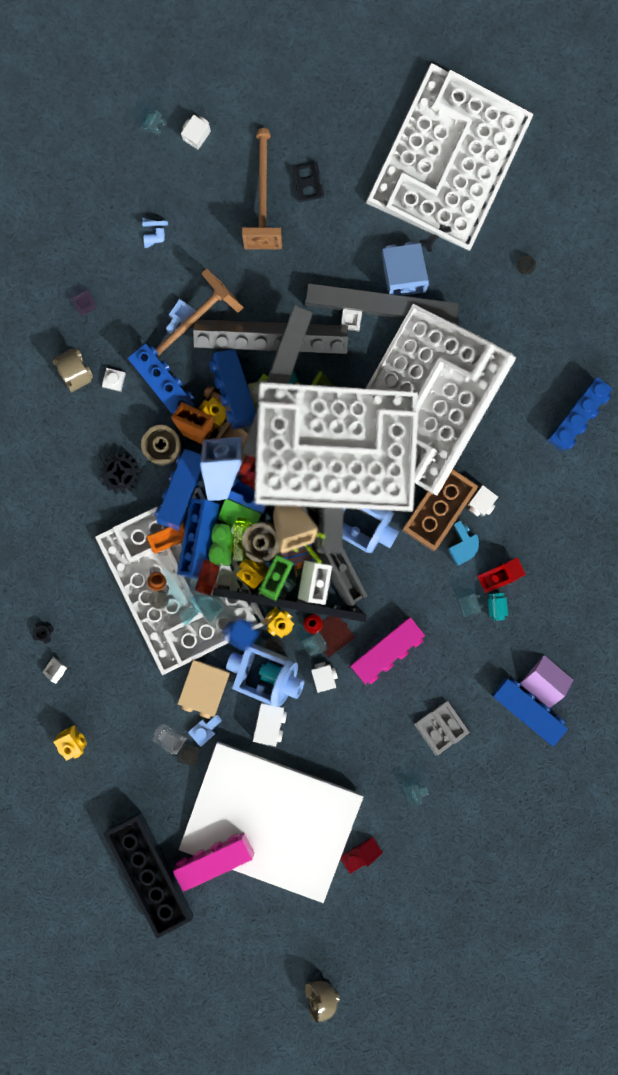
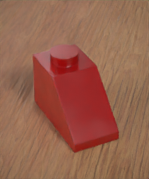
[477,557,526,593]

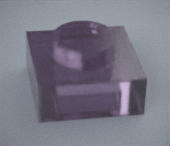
[71,290,98,316]

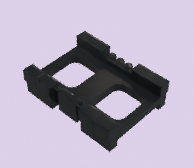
[291,161,325,203]

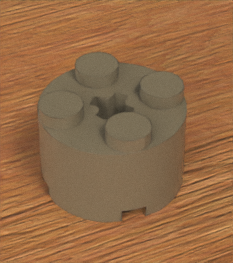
[52,348,93,393]
[141,425,182,466]
[242,521,284,562]

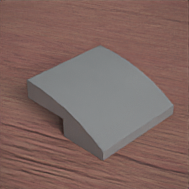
[414,701,470,756]

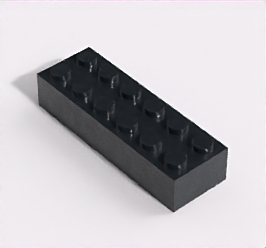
[103,812,194,939]

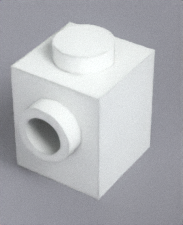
[181,115,211,149]
[467,486,498,517]
[311,662,338,693]

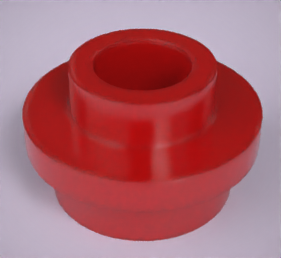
[304,615,323,634]

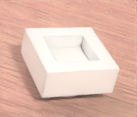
[341,309,362,331]
[102,368,126,391]
[42,657,67,684]

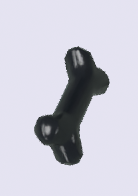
[420,224,452,252]

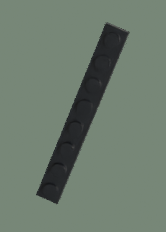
[213,585,367,622]

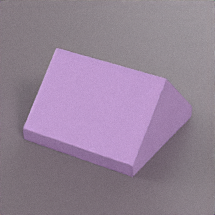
[520,655,573,708]

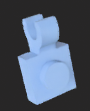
[166,299,196,334]
[188,715,222,747]

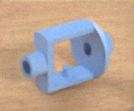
[343,508,399,553]
[226,643,304,706]

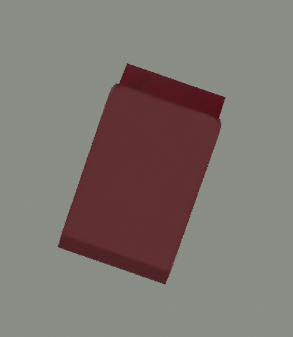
[341,836,383,874]

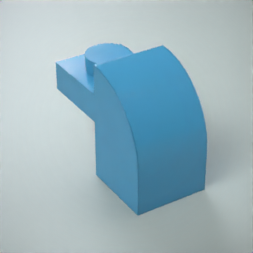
[448,521,479,566]

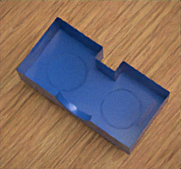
[228,480,269,514]

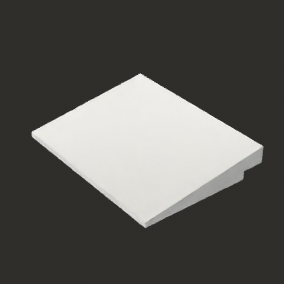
[366,64,533,251]
[365,304,516,495]
[255,383,418,511]
[95,487,266,675]
[179,741,363,903]

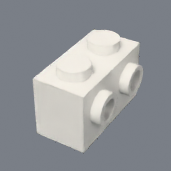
[298,560,332,604]
[253,702,287,747]

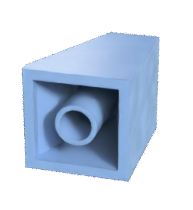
[382,242,429,296]
[201,437,242,501]

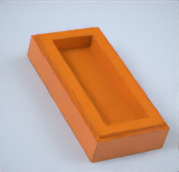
[146,522,185,554]

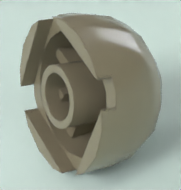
[305,980,340,1023]

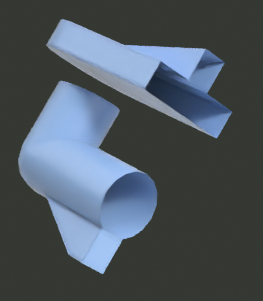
[142,218,168,248]

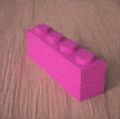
[350,617,425,684]
[173,833,255,892]

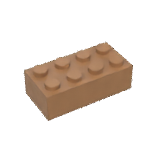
[402,469,478,551]

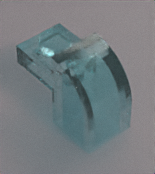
[180,595,224,626]

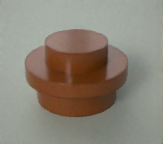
[147,572,167,591]

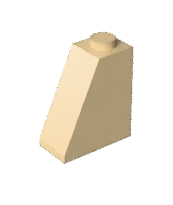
[273,504,318,553]

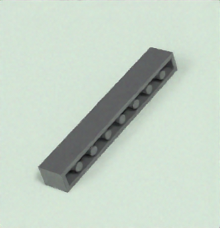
[193,319,348,354]

